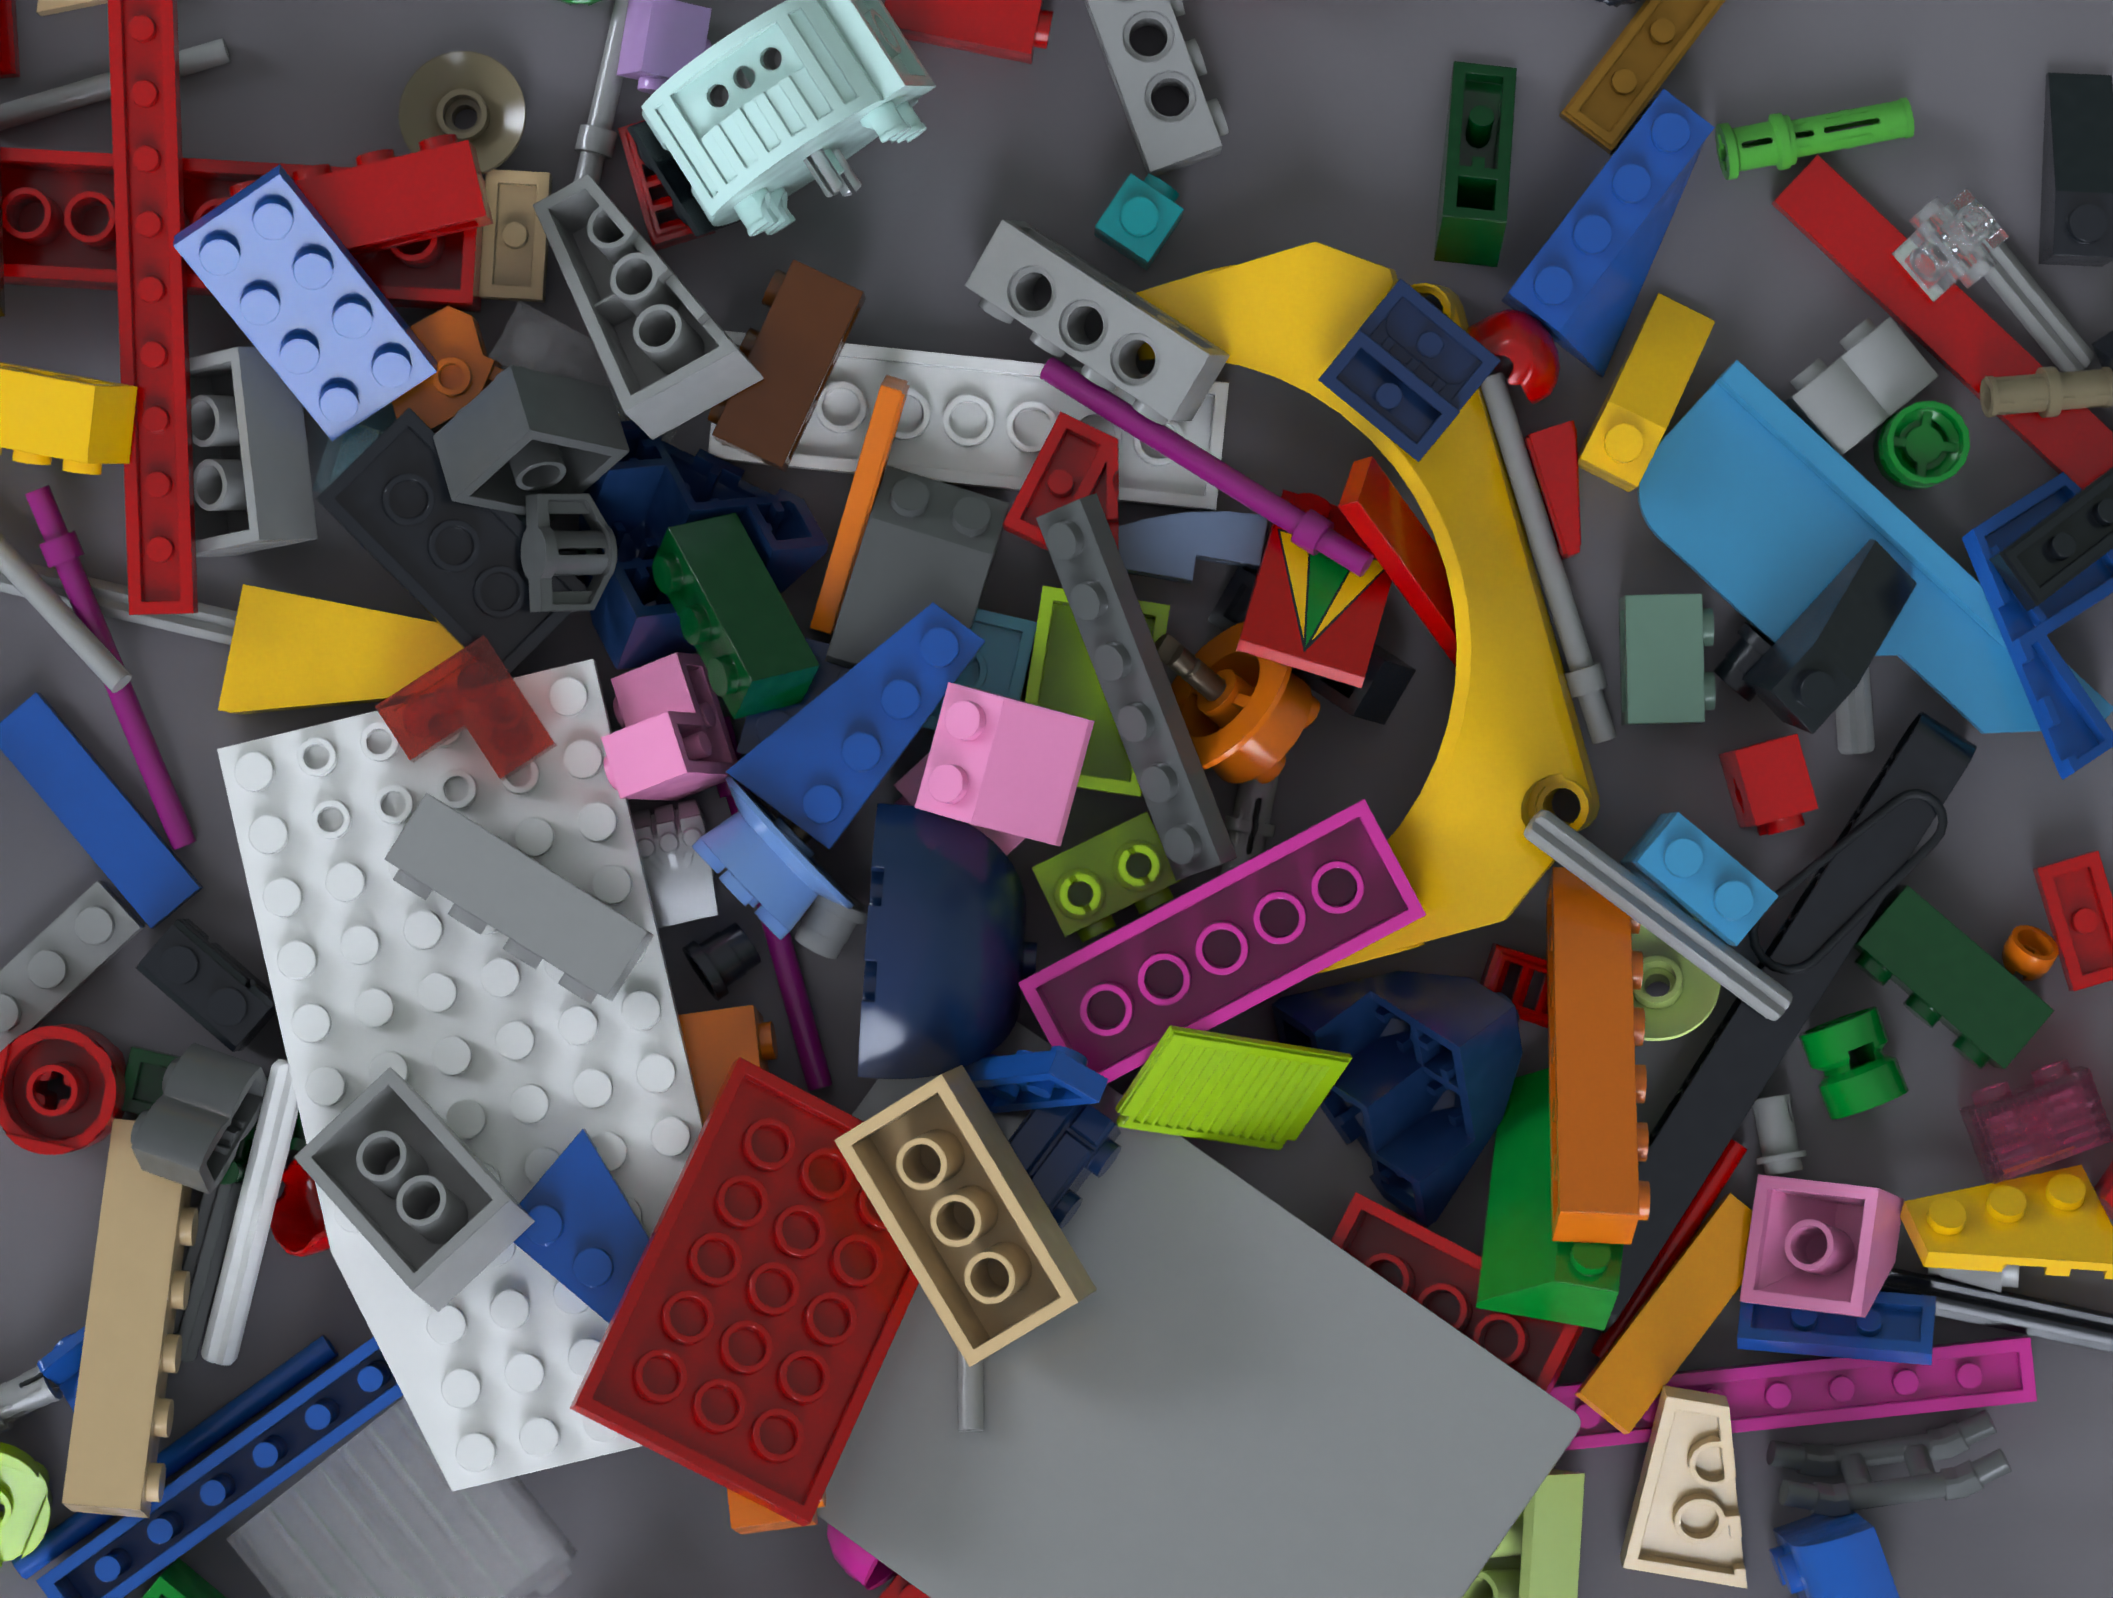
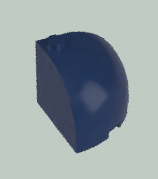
[858,803,1037,1079]

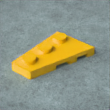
[1900,1165,2113,1280]

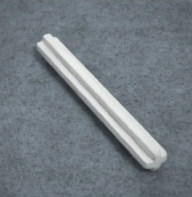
[201,1059,299,1366]

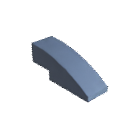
[1119,511,1268,584]

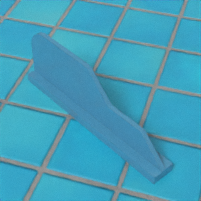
[1637,360,2113,734]

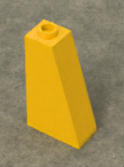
[218,584,481,714]

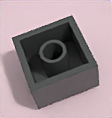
[433,365,630,521]

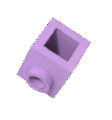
[617,0,712,94]

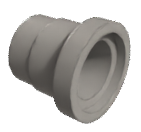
[794,893,868,959]

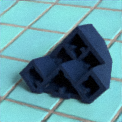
[578,420,829,670]
[1272,971,1523,1228]

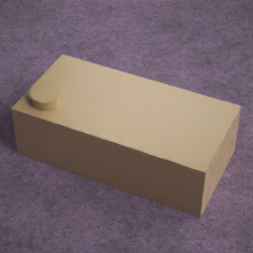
[834,1065,1097,1367]

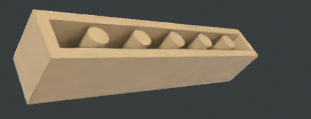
[62,1119,198,1518]

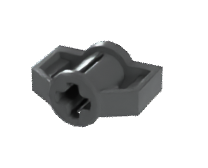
[521,494,618,612]

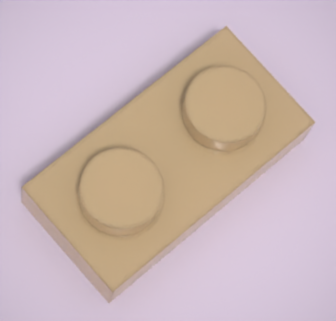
[479,169,552,303]

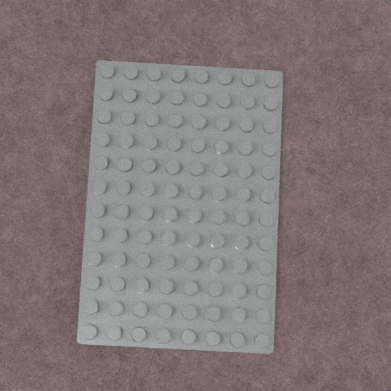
[817,1021,1581,1598]

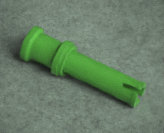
[1715,97,1914,180]

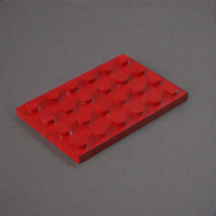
[570,1057,919,1527]

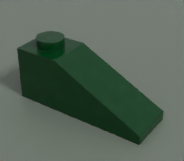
[1434,61,1517,267]

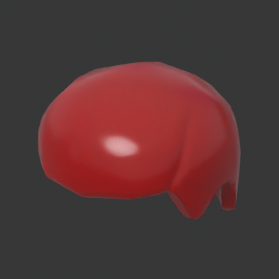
[1467,309,1560,404]
[270,1159,330,1257]

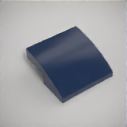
[1318,278,1501,462]

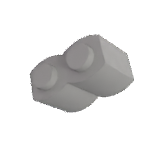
[1785,317,1939,456]

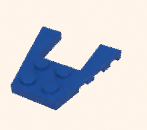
[1962,472,2113,780]

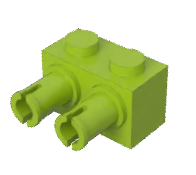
[1031,812,1181,942]

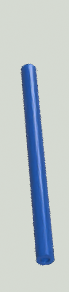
[11,1335,338,1579]

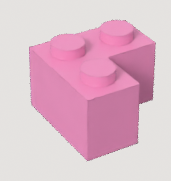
[601,652,738,801]

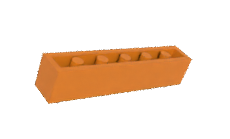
[1545,867,1650,1245]

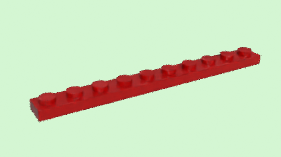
[107,0,198,615]

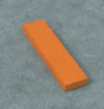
[810,375,910,634]

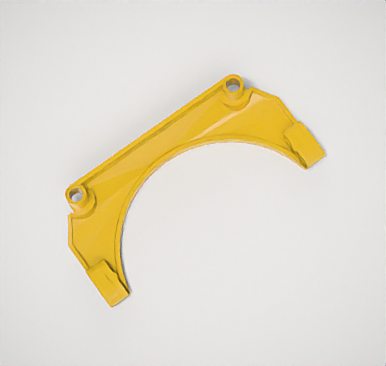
[1136,242,1600,975]

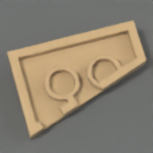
[1620,1385,1747,1589]

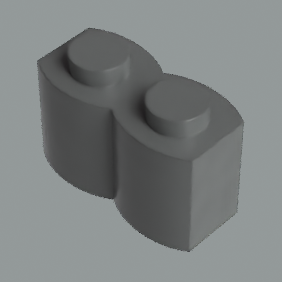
[131,1043,267,1194]

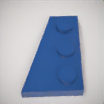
[514,1129,650,1323]

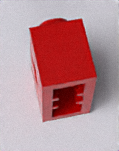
[1718,734,1819,836]

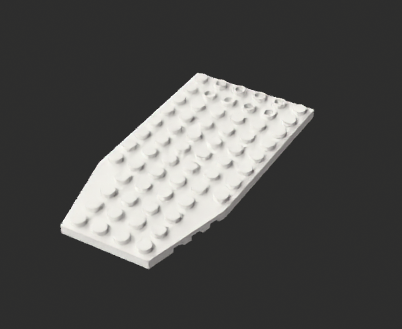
[217,659,703,1492]

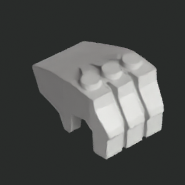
[632,799,719,928]

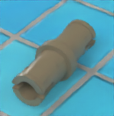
[1980,366,2113,418]

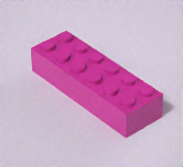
[1018,798,1426,1084]

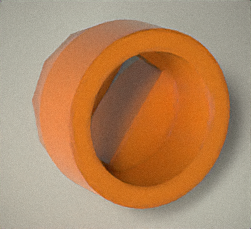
[2002,925,2059,982]

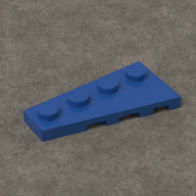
[725,602,985,850]

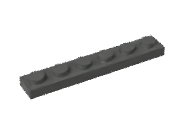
[1036,493,1237,881]

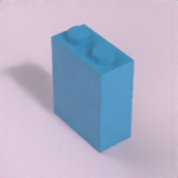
[1620,812,1778,946]

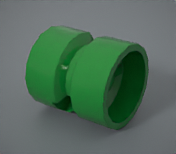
[1873,401,1970,491]
[1798,1006,1909,1120]

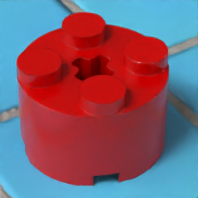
[0,1024,126,1155]

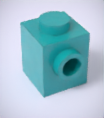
[1094,173,1184,271]

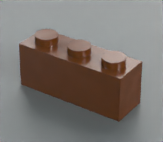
[708,259,866,472]

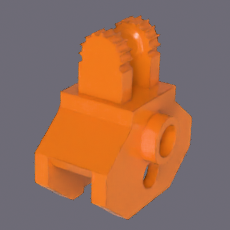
[392,306,503,434]

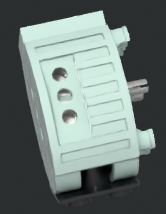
[627,0,936,237]

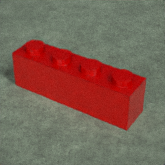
[214,134,493,257]

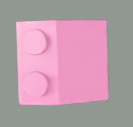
[915,682,1095,846]

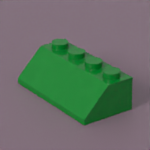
[1476,1068,1637,1330]

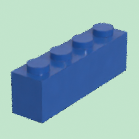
[1501,89,1715,377]

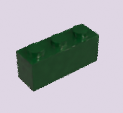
[652,513,820,719]
[1853,885,2055,1069]

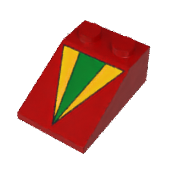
[1236,489,1392,688]

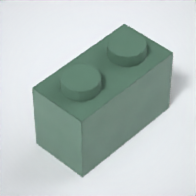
[1618,594,1716,725]

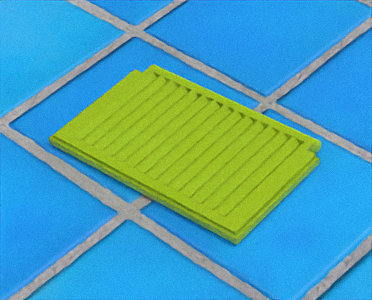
[1115,1025,1352,1150]

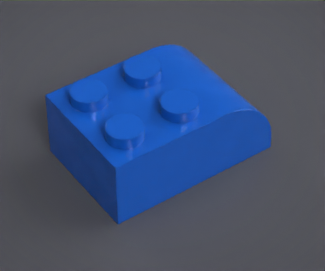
[1769,1511,1900,1598]

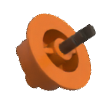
[1155,622,1320,784]

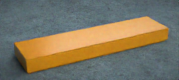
[1575,1193,1752,1435]

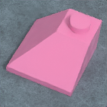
[1739,1174,1904,1318]

